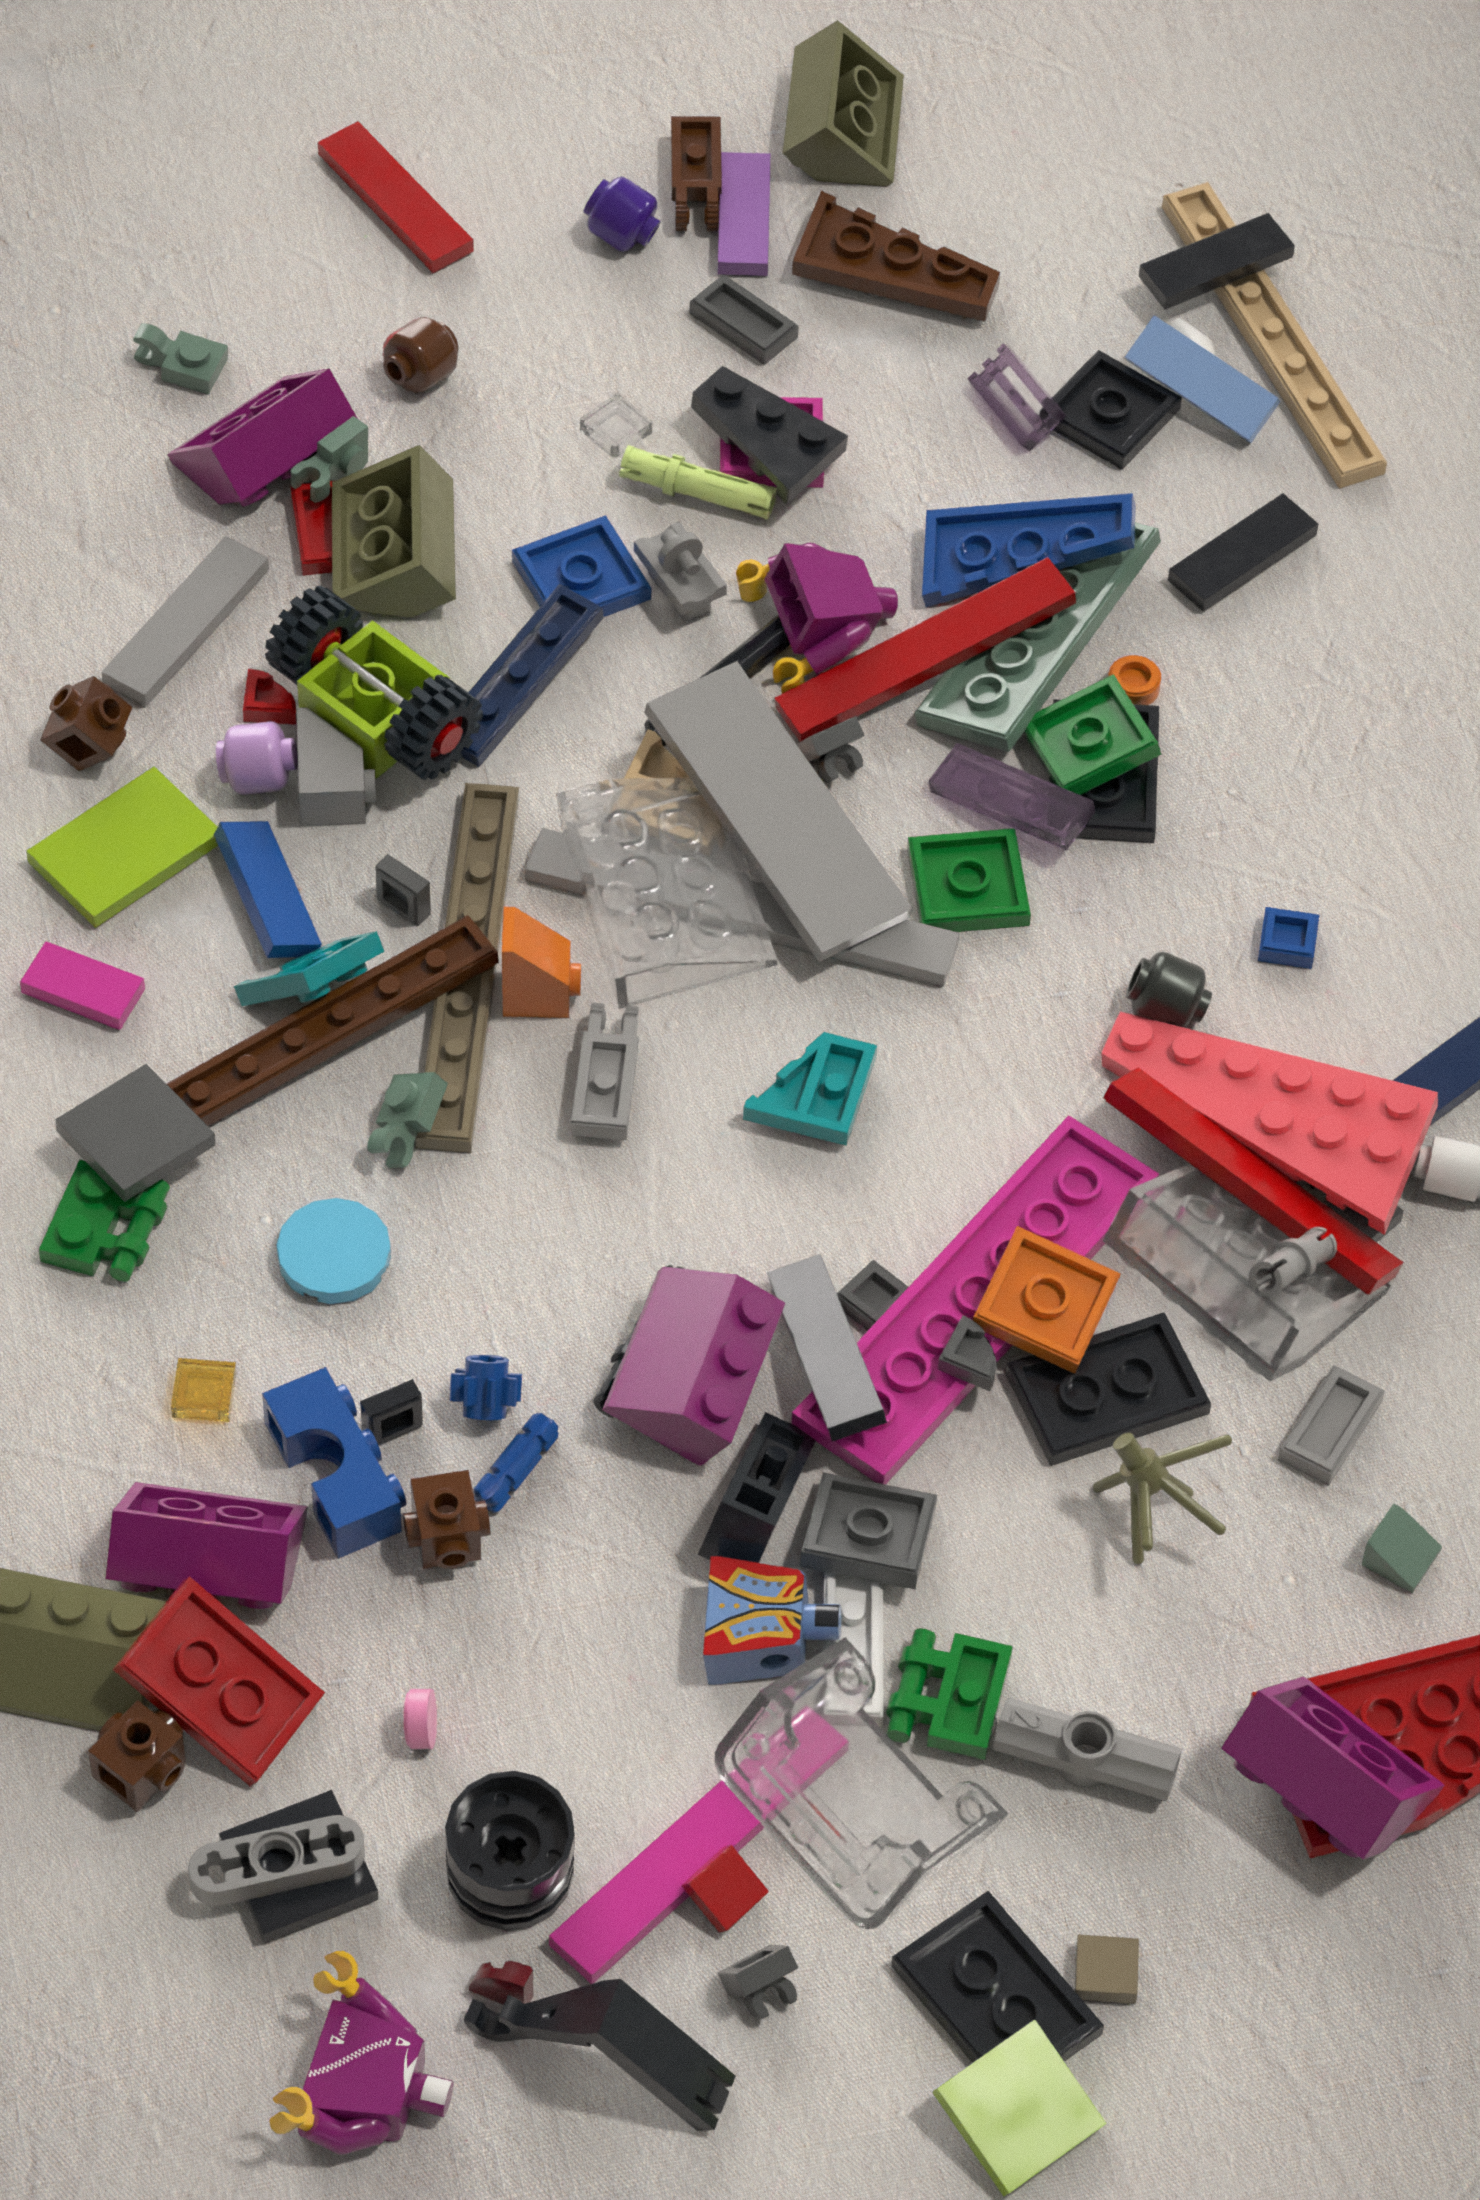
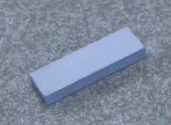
[1125,315,1281,443]

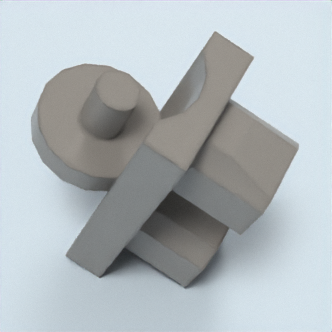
[634,521,727,622]

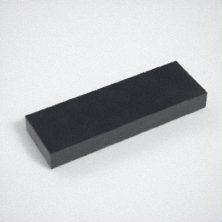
[1138,213,1295,310]
[1168,493,1319,611]

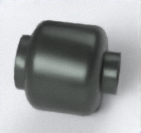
[1126,952,1212,1028]

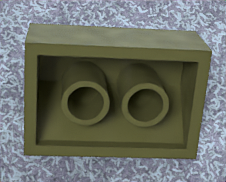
[782,20,904,187]
[332,445,456,618]
[0,1568,166,1731]

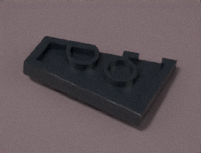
[691,366,848,505]

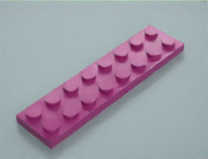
[791,1115,1159,1485]

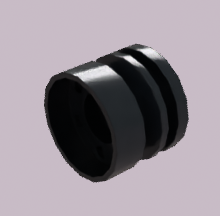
[445,1771,575,1930]

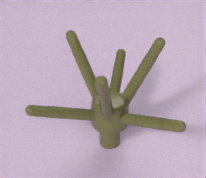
[1092,1433,1232,1565]

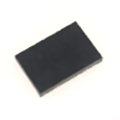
[1047,699,1159,843]
[1005,1312,1211,1466]
[891,1891,1104,2063]

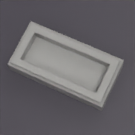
[1278,1365,1385,1485]

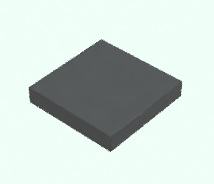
[55,1064,215,1202]
[799,1472,938,1589]

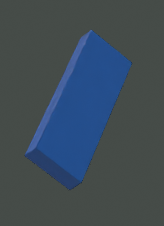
[214,821,322,958]

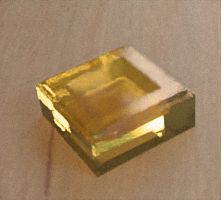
[171,1358,237,1422]

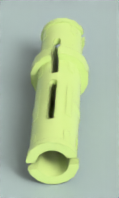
[619,445,777,520]

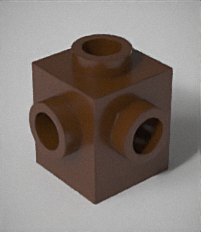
[40,676,133,771]
[403,1470,491,1569]
[88,1700,186,1812]

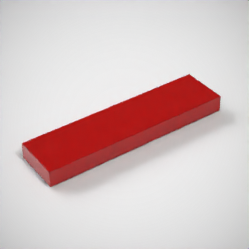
[317,121,474,273]

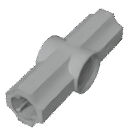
[993,1697,1182,1802]

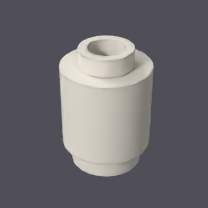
[1413,1136,1480,1202]

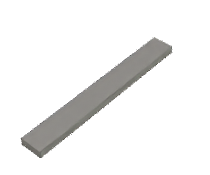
[525,828,960,986]

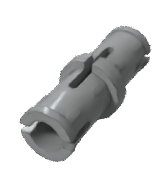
[1249,1226,1337,1297]

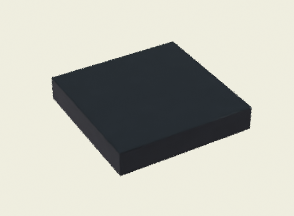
[1039,350,1182,470]
[219,1790,379,1944]

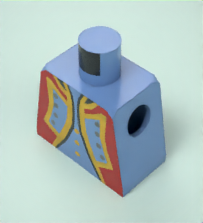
[703,1556,842,1685]

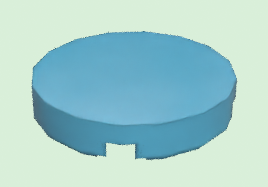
[276,1198,391,1304]

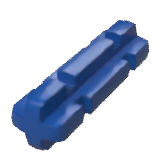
[474,1413,559,1513]

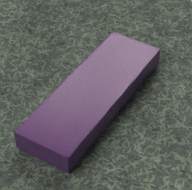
[718,152,771,276]

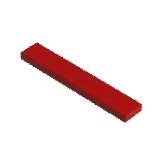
[774,557,1076,742]
[1103,1067,1404,1295]

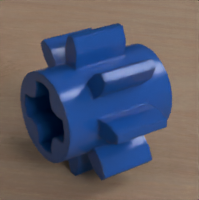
[449,1354,522,1420]

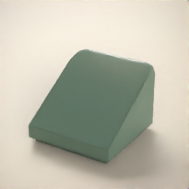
[1362,1504,1442,1593]

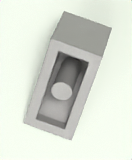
[296,708,376,826]

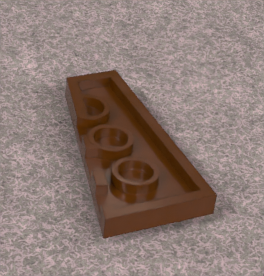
[792,191,1000,321]

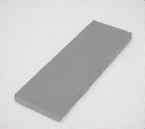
[644,661,913,962]

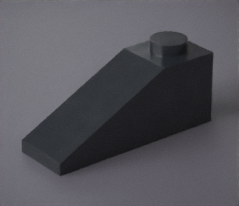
[697,1412,816,1563]

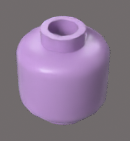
[216,721,298,795]

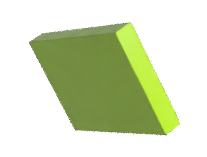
[26,766,218,928]

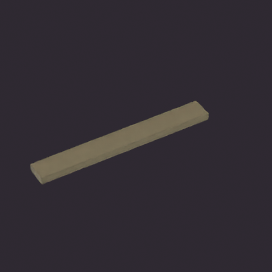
[415,783,519,1153]

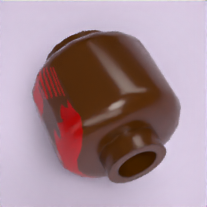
[382,317,459,393]

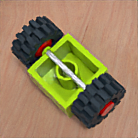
[265,586,483,780]

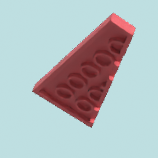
[1101,1011,1438,1235]

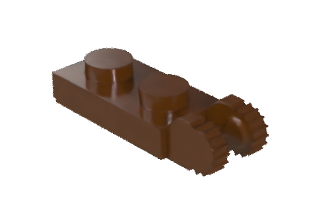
[671,116,722,231]

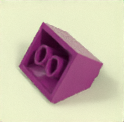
[167,368,358,507]
[602,1267,785,1466]
[105,1482,308,1609]
[1221,1676,1445,1860]

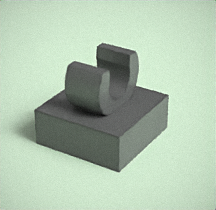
[796,716,865,783]
[718,1944,798,2019]

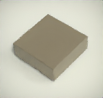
[1075,1934,1139,2004]

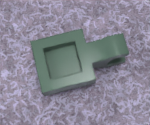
[133,323,228,395]
[291,416,368,503]
[367,1072,448,1168]

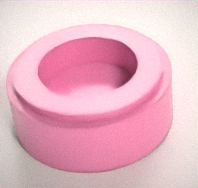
[404,1689,437,1749]

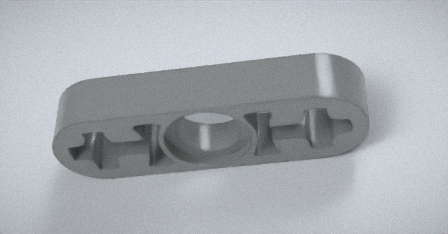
[188,1815,365,1906]

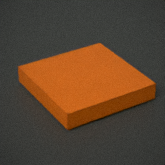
[972,1226,1121,1374]

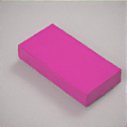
[20,941,145,1030]

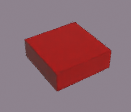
[681,1844,769,1933]

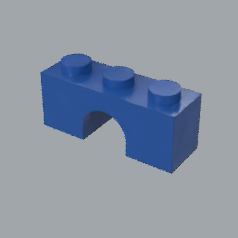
[262,1367,407,1559]

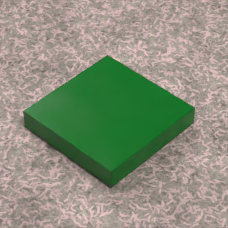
[1023,674,1162,802]
[907,828,1031,932]

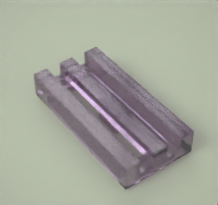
[967,343,1067,451]

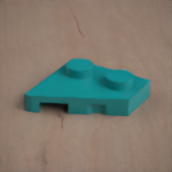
[234,931,385,1006]
[743,1032,877,1146]

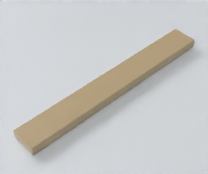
[1162,182,1387,489]

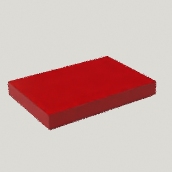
[113,1576,325,1787]

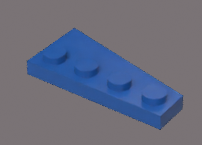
[922,493,1136,607]

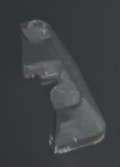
[715,1637,1009,1929]

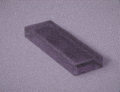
[928,743,1095,851]

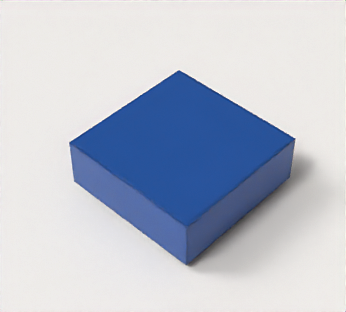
[1258,907,1320,969]

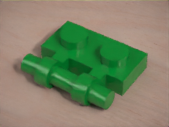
[39,1159,170,1282]
[886,1628,1013,1760]

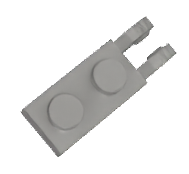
[571,1003,639,1141]

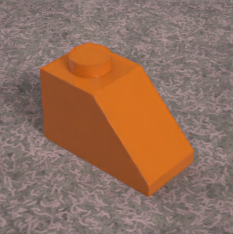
[502,907,581,1018]

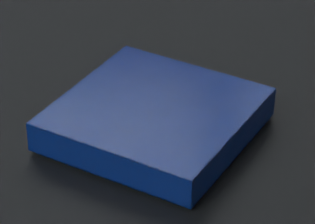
[512,515,652,617]

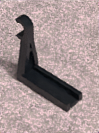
[464,1979,736,2131]

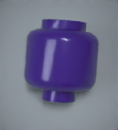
[583,176,661,252]

